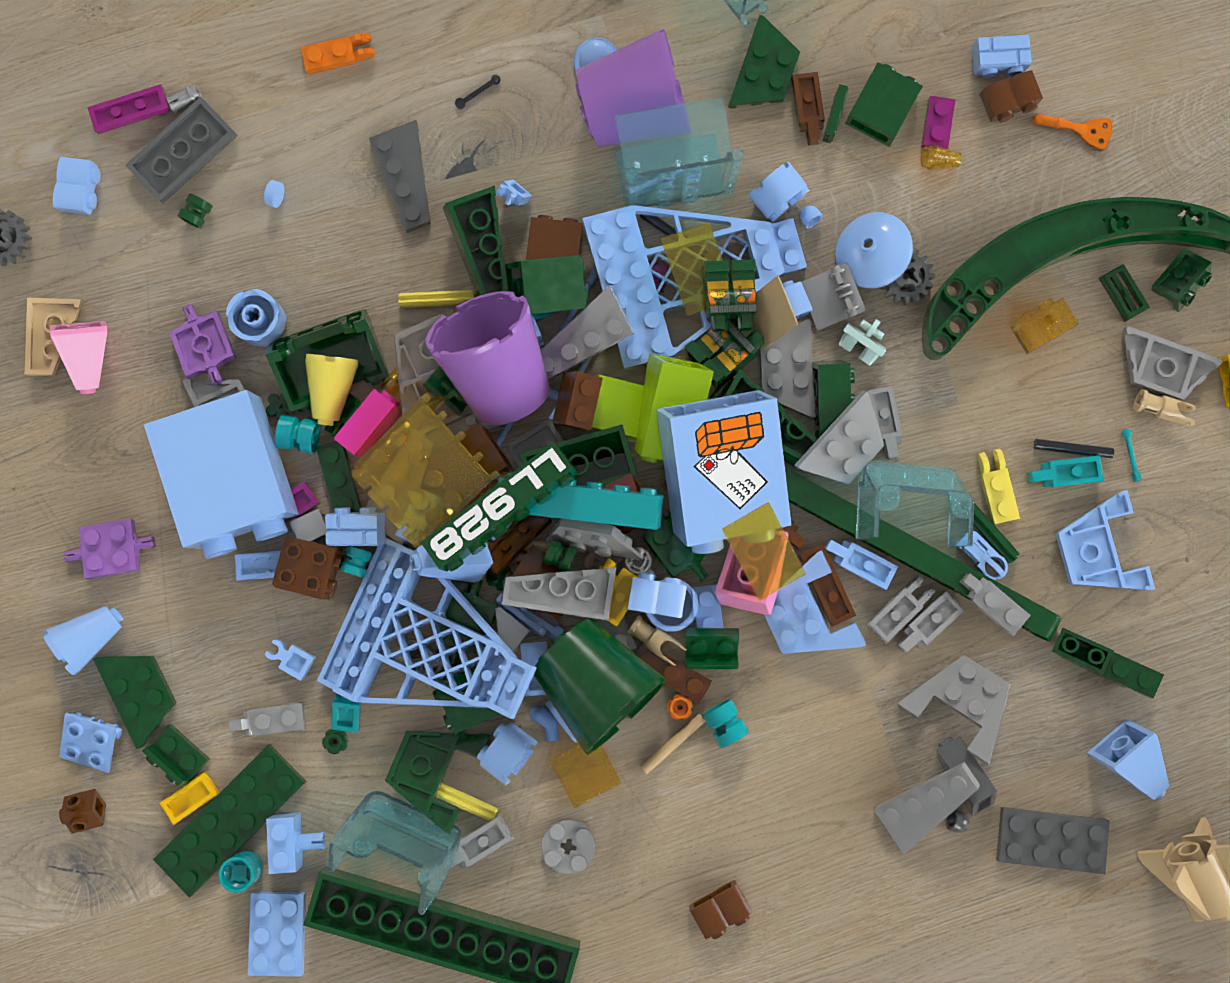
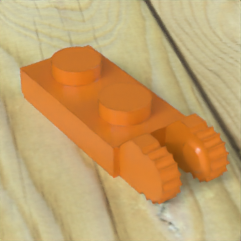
[301,32,375,74]

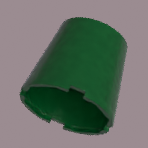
[534,618,666,755]

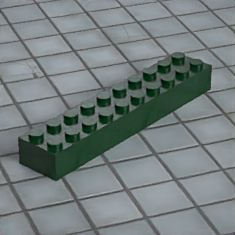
[303,866,580,983]

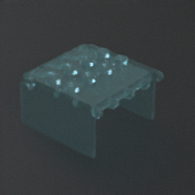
[615,98,744,208]

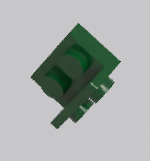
[1152,248,1212,312]
[685,628,739,669]
[142,724,210,786]

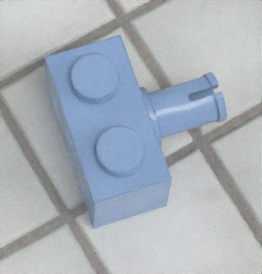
[266,812,326,874]

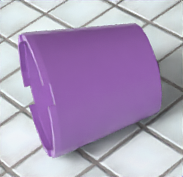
[575,29,691,147]
[426,291,550,425]

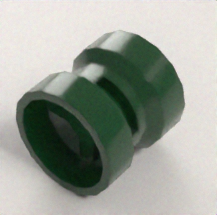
[177,193,213,229]
[542,539,577,572]

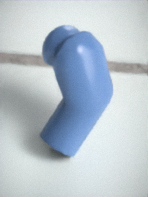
[529,706,559,741]

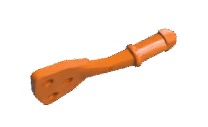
[1032,113,1112,151]

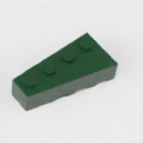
[812,360,855,439]

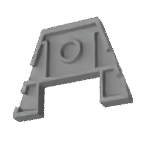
[394,314,443,417]
[898,655,1010,765]

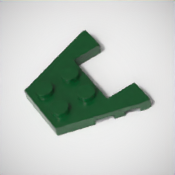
[385,731,490,835]

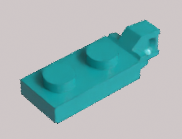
[1026,456,1104,488]

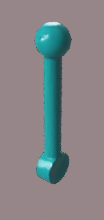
[1121,429,1141,482]

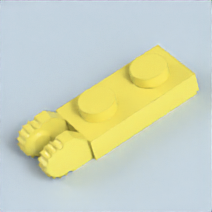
[977,449,1020,524]

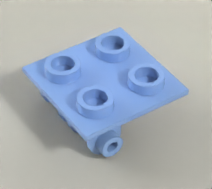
[59,712,122,773]

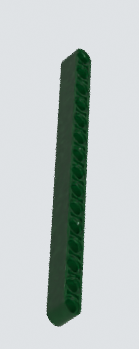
[785,467,1062,642]

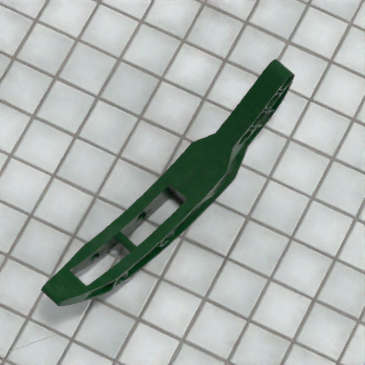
[922,197,1230,360]

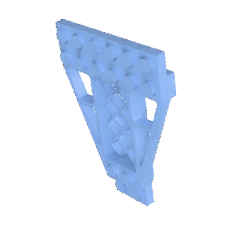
[582,205,807,370]
[317,538,537,719]

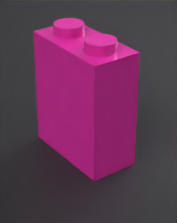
[333,389,402,460]

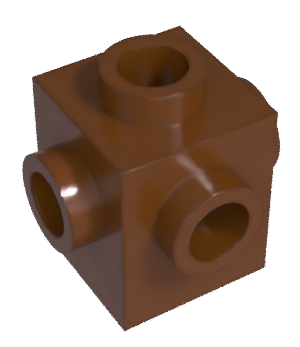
[59,789,106,834]

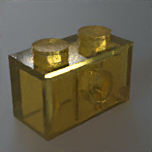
[1011,298,1079,354]

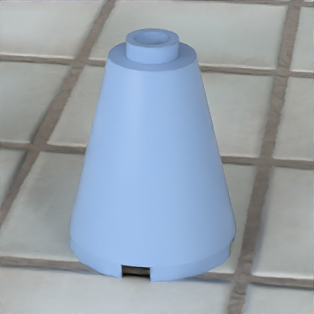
[42,606,124,675]

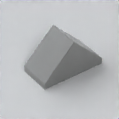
[495,607,531,653]

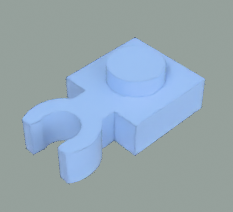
[496,179,532,206]
[265,639,316,681]

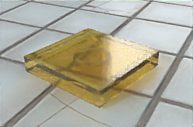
[550,745,621,808]

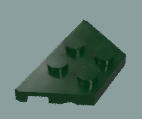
[728,15,800,109]
[93,656,176,749]

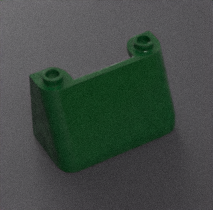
[265,309,389,412]

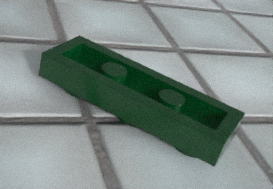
[316,441,362,512]

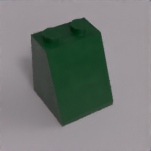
[505,255,588,314]
[432,666,501,734]

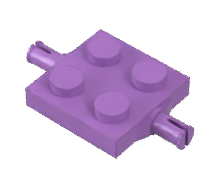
[169,304,237,385]
[64,518,156,580]

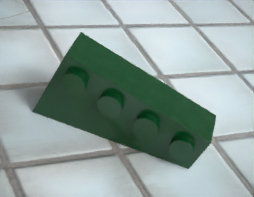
[443,185,508,297]
[724,369,818,471]

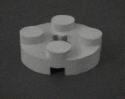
[542,818,595,874]

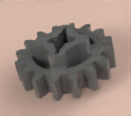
[0,209,32,266]
[879,249,935,305]

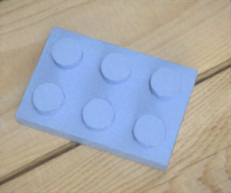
[248,891,306,976]

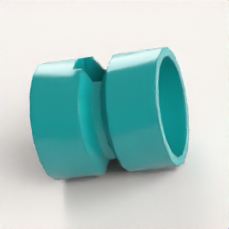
[275,415,321,454]
[702,699,750,748]
[219,850,264,893]

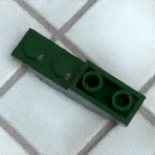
[1051,628,1164,699]

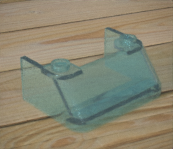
[856,461,974,548]
[328,791,461,915]

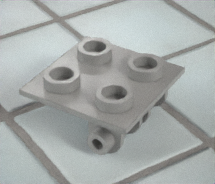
[801,263,866,331]

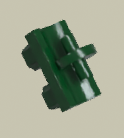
[423,365,468,416]

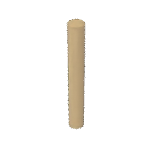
[640,714,705,774]

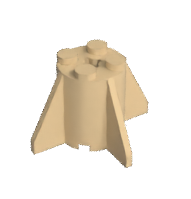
[1137,817,1230,922]

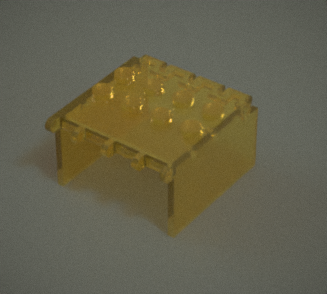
[351,392,510,548]

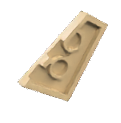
[25,298,84,377]

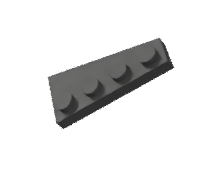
[369,120,431,233]

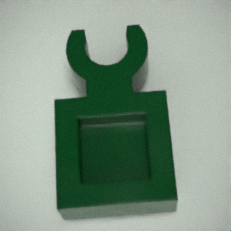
[325,393,362,438]

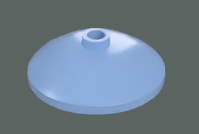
[835,212,913,288]

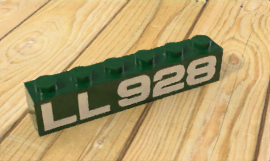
[421,442,578,572]

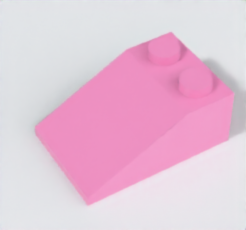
[715,529,789,616]

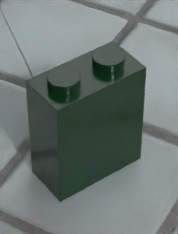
[845,62,923,147]

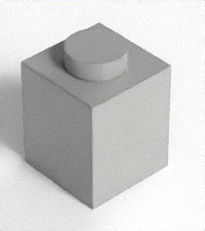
[289,509,327,543]

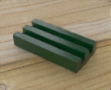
[822,84,849,143]
[1098,264,1150,322]

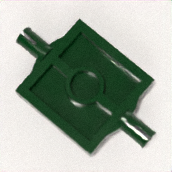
[641,513,710,582]
[433,580,498,667]

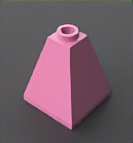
[50,321,107,394]

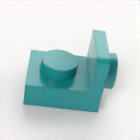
[331,694,361,733]

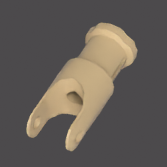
[1133,389,1196,426]
[626,614,686,666]

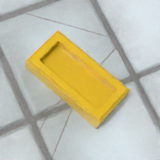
[159,772,220,825]

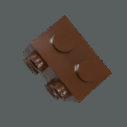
[272,536,344,600]

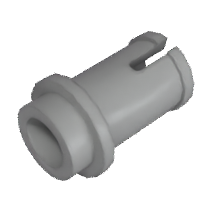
[167,85,202,113]

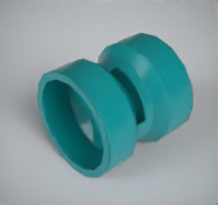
[339,546,373,578]

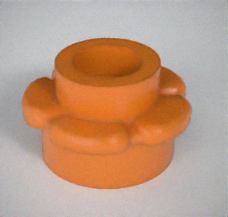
[667,694,693,720]

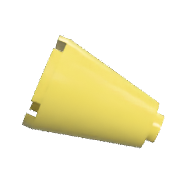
[305,354,358,426]

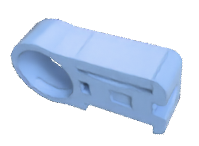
[956,531,1008,580]

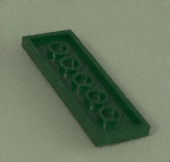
[153,744,307,898]

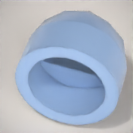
[800,206,823,229]

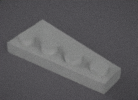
[501,567,616,621]

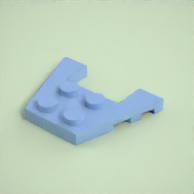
[1055,490,1155,590]
[764,550,866,654]

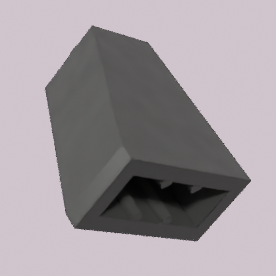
[937,736,997,816]

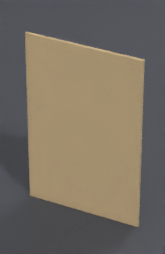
[750,275,799,352]

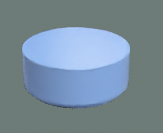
[264,180,285,208]

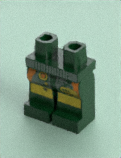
[701,259,757,332]
[684,319,764,390]

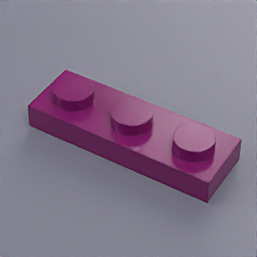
[87,84,171,134]

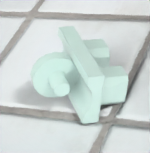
[839,319,887,366]

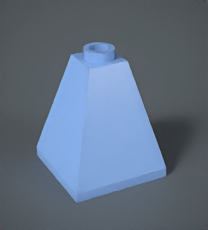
[409,543,493,582]
[1087,719,1170,800]

